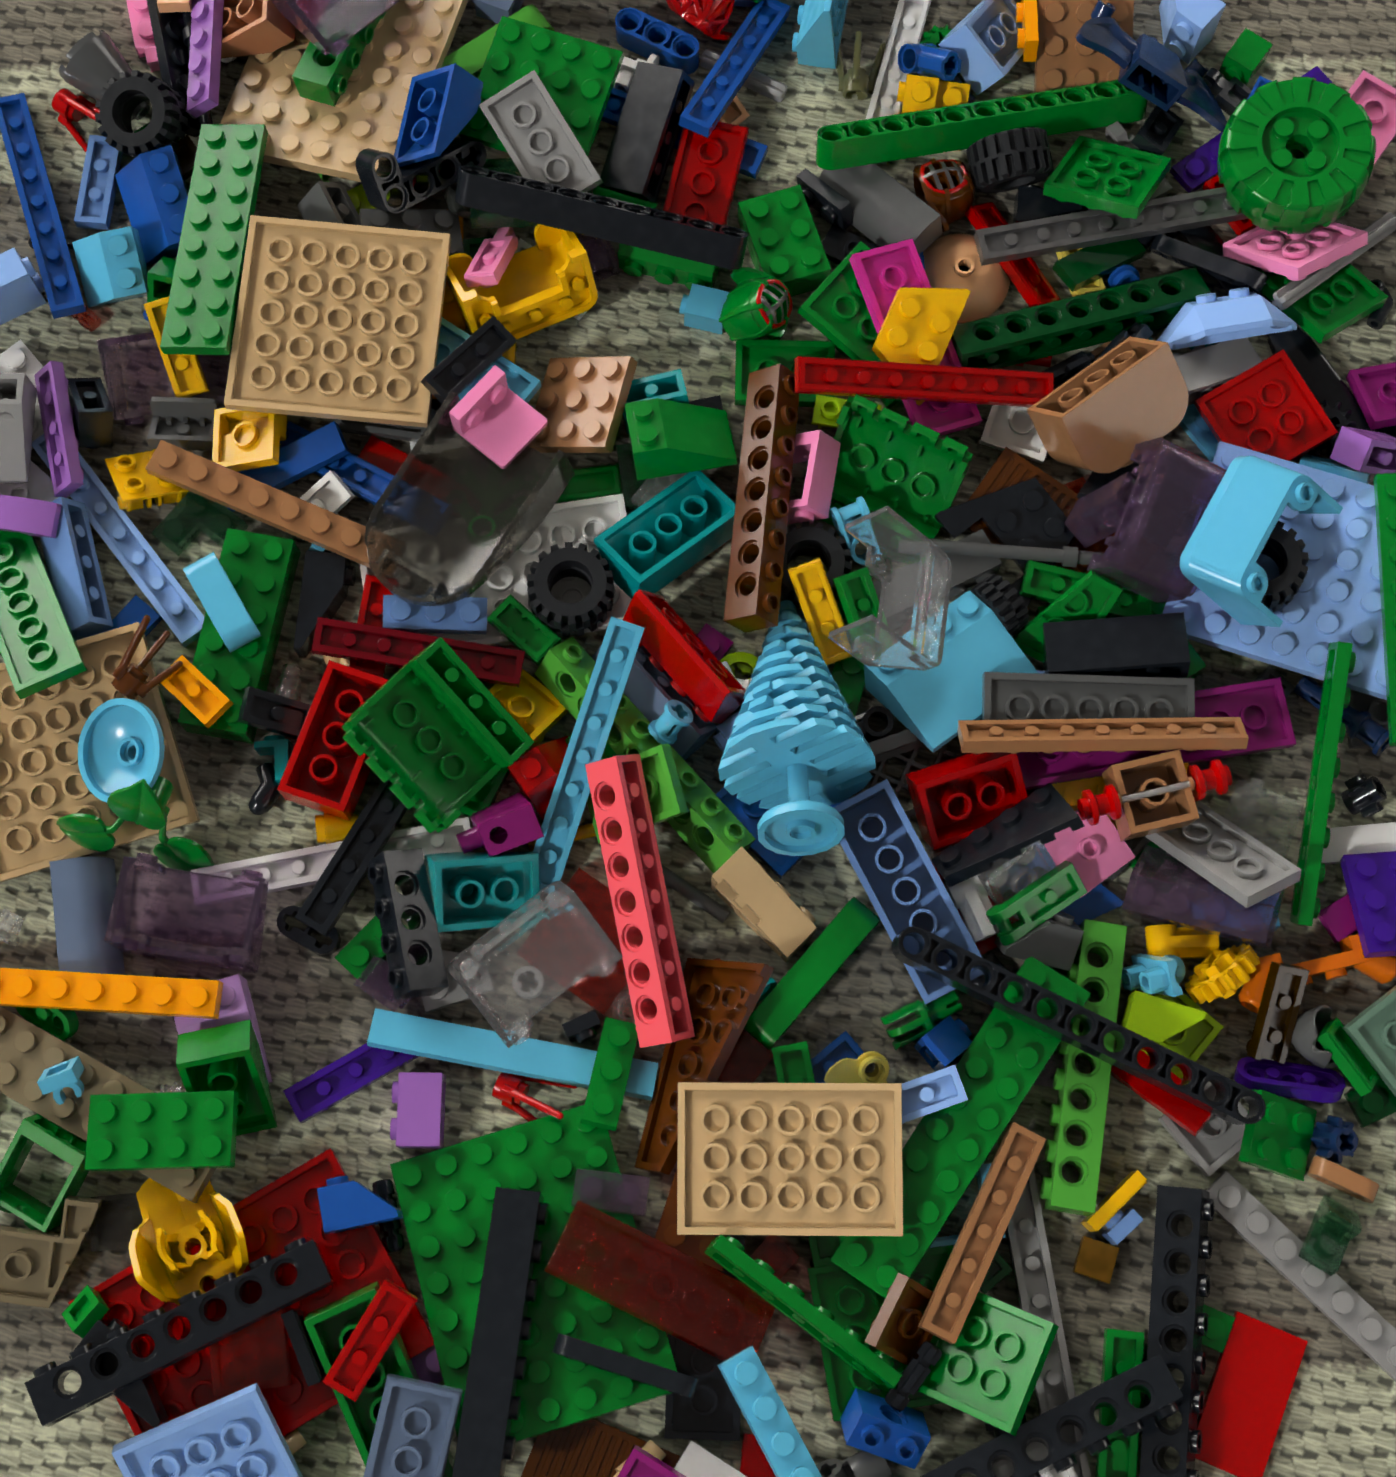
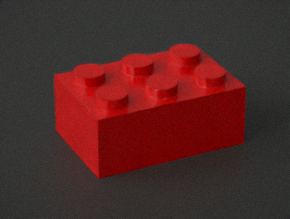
[905,752,1028,850]

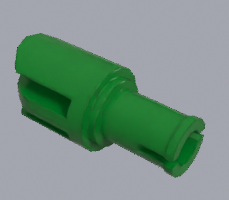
[880,990,963,1050]

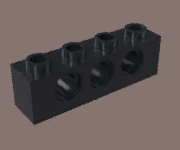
[368,848,449,1000]

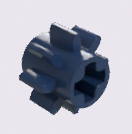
[1311,1115,1359,1163]

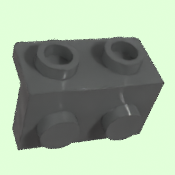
[147,397,219,451]

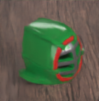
[719,267,793,341]

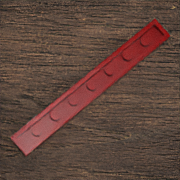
[795,356,1054,407]

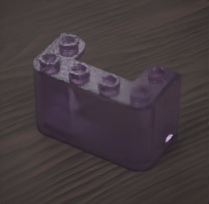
[1087,438,1227,603]

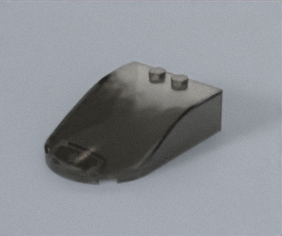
[365,391,575,606]

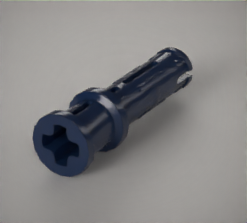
[1294,676,1389,756]

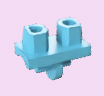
[1121,953,1186,997]

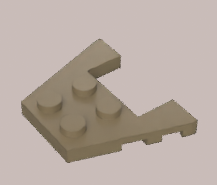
[0,1196,102,1308]

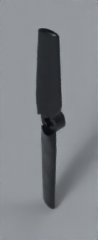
[1181,226,1374,431]

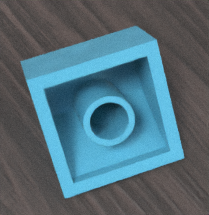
[72,226,148,308]

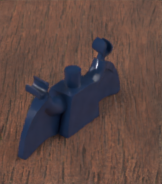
[1076,0,1227,132]

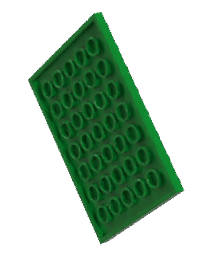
[390,1105,678,1443]

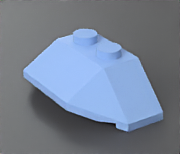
[1156,287,1297,350]

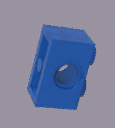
[840,1388,931,1469]

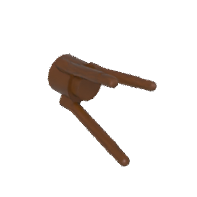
[111,615,183,700]

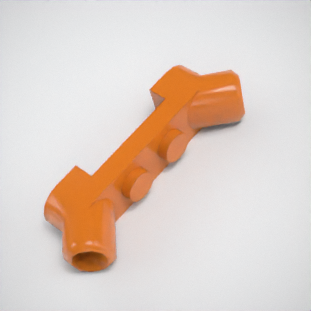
[1238,934,1396,1014]

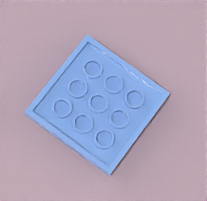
[112,1383,303,1477]

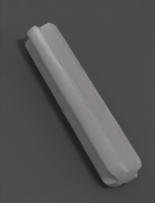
[700,49,788,102]

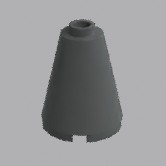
[59,30,150,120]

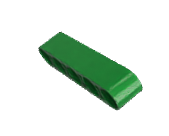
[744,897,881,1050]

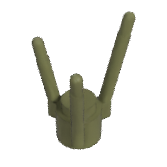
[836,30,886,100]

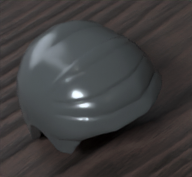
[1291,1005,1345,1069]

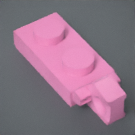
[126,0,160,72]
[464,223,519,288]

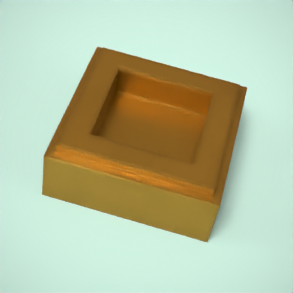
[1072,1236,1120,1284]

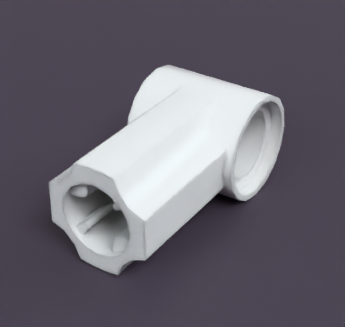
[944,873,999,943]

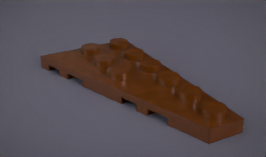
[634,958,774,1175]

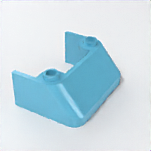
[1180,456,1343,627]

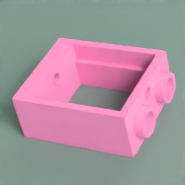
[787,430,841,526]

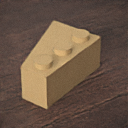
[711,846,817,962]

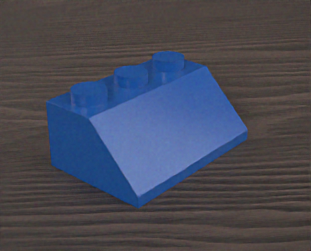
[115,145,189,266]

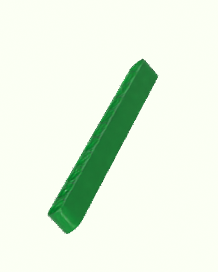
[816,80,1148,170]

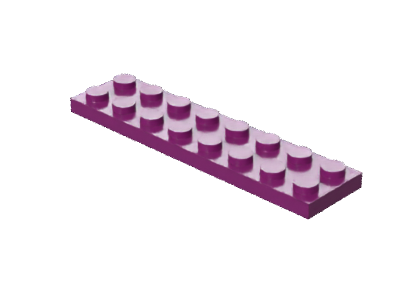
[1017,677,1296,790]

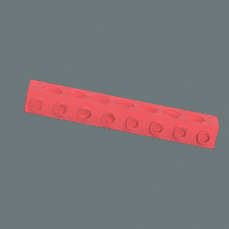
[585,754,695,1048]

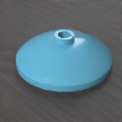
[78,698,165,803]

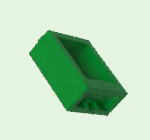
[0,1114,89,1233]

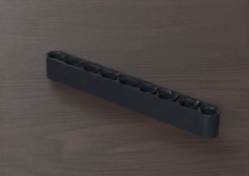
[455,165,749,269]

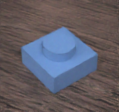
[1101,1209,1144,1246]

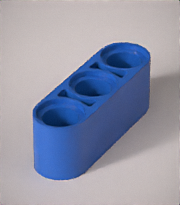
[615,7,699,75]

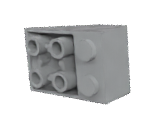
[0,373,37,483]

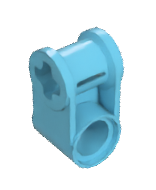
[829,496,881,565]

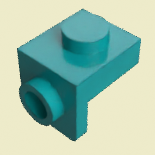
[254,735,294,784]

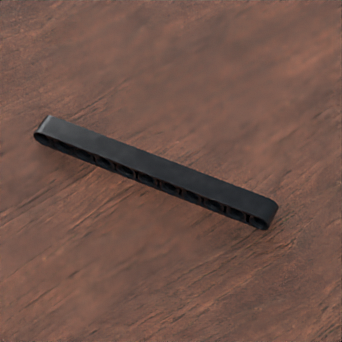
[892,926,1266,1125]

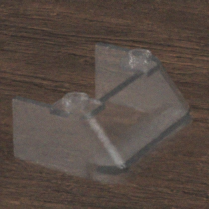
[828,505,952,671]

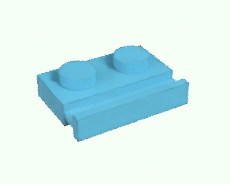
[1299,454,1372,484]

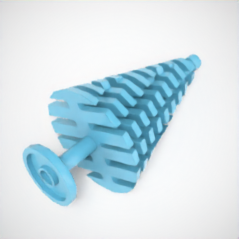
[718,600,876,856]

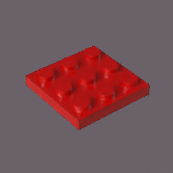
[1194,349,1338,462]

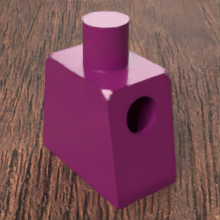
[456,793,544,856]

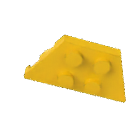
[872,287,971,406]

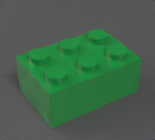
[738,184,831,303]

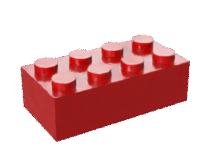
[277,660,388,821]

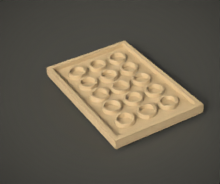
[677,1082,903,1236]

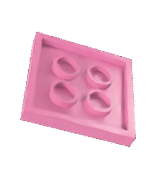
[1223,222,1368,281]

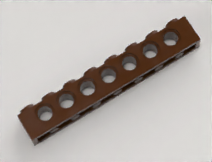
[723,363,800,633]

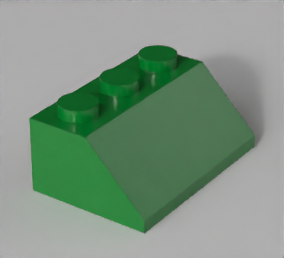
[618,243,719,290]

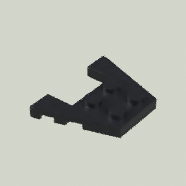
[934,478,1077,607]

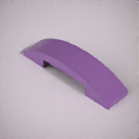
[0,494,62,538]

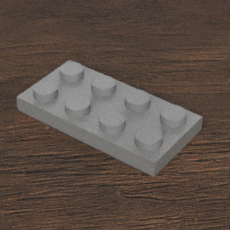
[479,70,603,192]
[1145,801,1302,908]

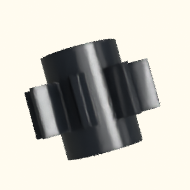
[1341,773,1387,818]

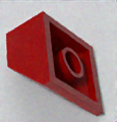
[508,736,587,821]

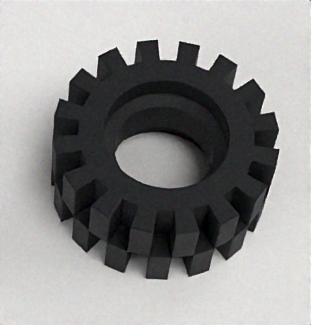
[970,574,1029,636]

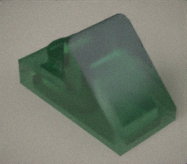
[1299,1195,1362,1276]

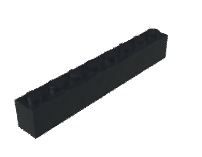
[452,1187,549,1477]

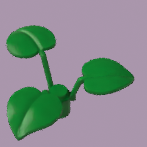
[56,776,215,874]

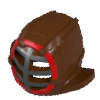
[913,158,975,232]

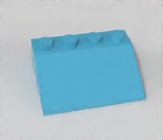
[792,0,849,69]
[864,590,1038,753]

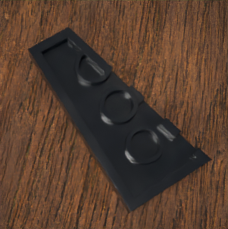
[931,783,1084,887]

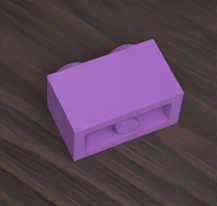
[1330,426,1396,474]
[390,1072,446,1149]

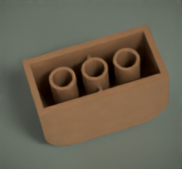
[1027,337,1189,473]

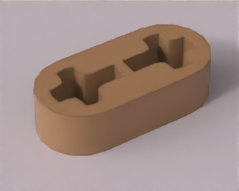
[1307,1156,1379,1203]

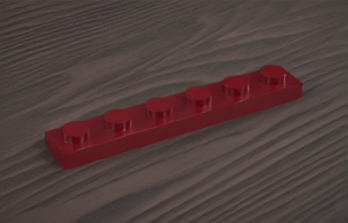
[311,617,525,688]

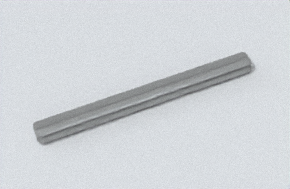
[1272,212,1396,310]

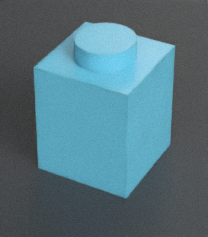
[679,283,729,335]

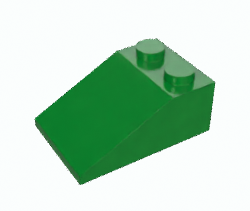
[624,398,737,481]
[176,1020,277,1136]

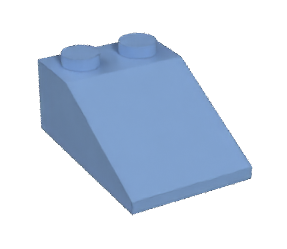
[938,0,1023,95]

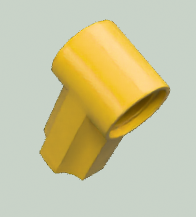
[1145,924,1219,959]

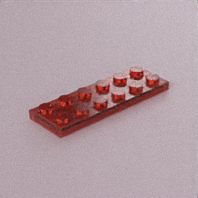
[544,1200,775,1361]

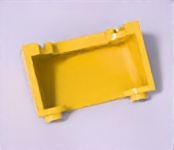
[446,224,598,339]

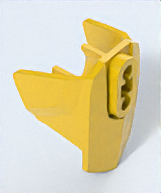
[128,1178,249,1305]

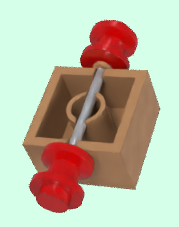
[1077,749,1232,841]

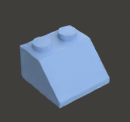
[1159,0,1226,64]

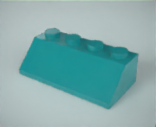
[594,470,735,599]

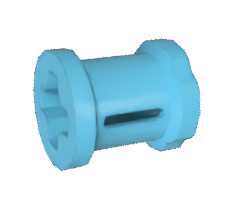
[648,699,693,745]

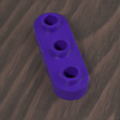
[1234,1057,1346,1103]

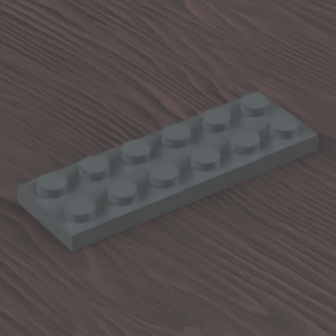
[982,672,1195,720]

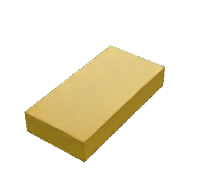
[1081,1170,1147,1232]

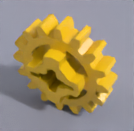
[1184,943,1260,1005]

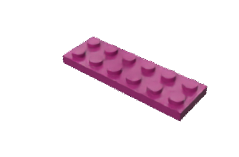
[849,239,982,436]

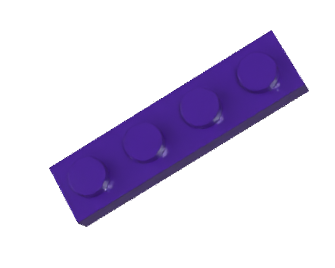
[283,1043,420,1123]

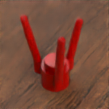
[52,88,100,152]
[492,1072,577,1121]

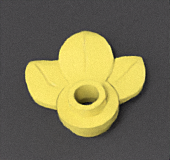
[824,1051,889,1083]

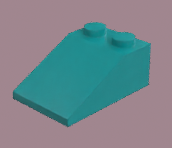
[424,852,540,933]

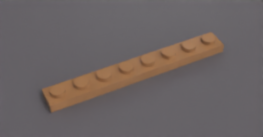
[145,440,407,577]
[957,717,1249,754]

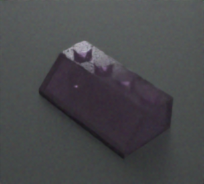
[1122,845,1285,948]

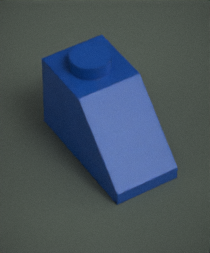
[914,1015,972,1071]
[317,1175,403,1234]

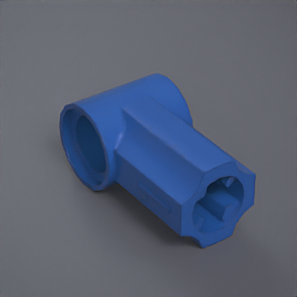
[898,43,962,81]

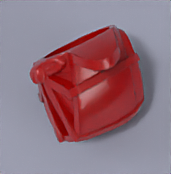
[666,0,735,40]

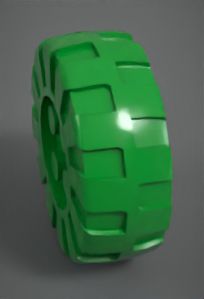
[1217,77,1376,234]

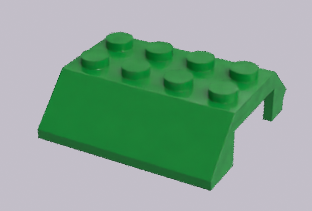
[820,394,973,563]
[342,637,534,833]

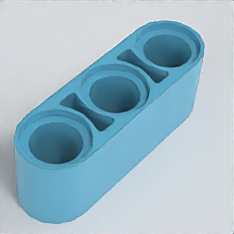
[183,552,261,653]

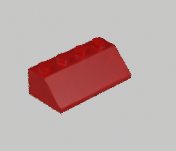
[623,589,746,724]

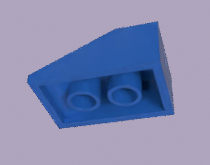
[394,63,483,167]

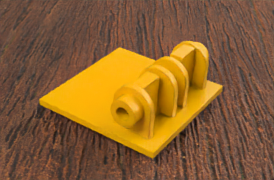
[104,449,189,512]

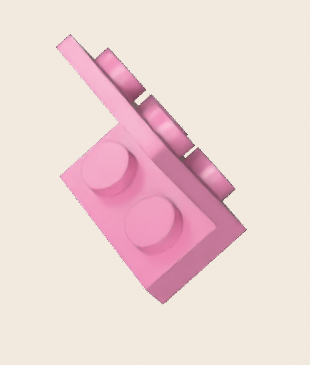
[449,365,548,469]

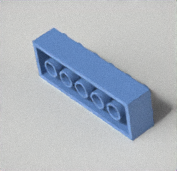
[834,779,983,1004]

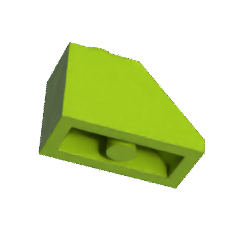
[1121,990,1206,1050]

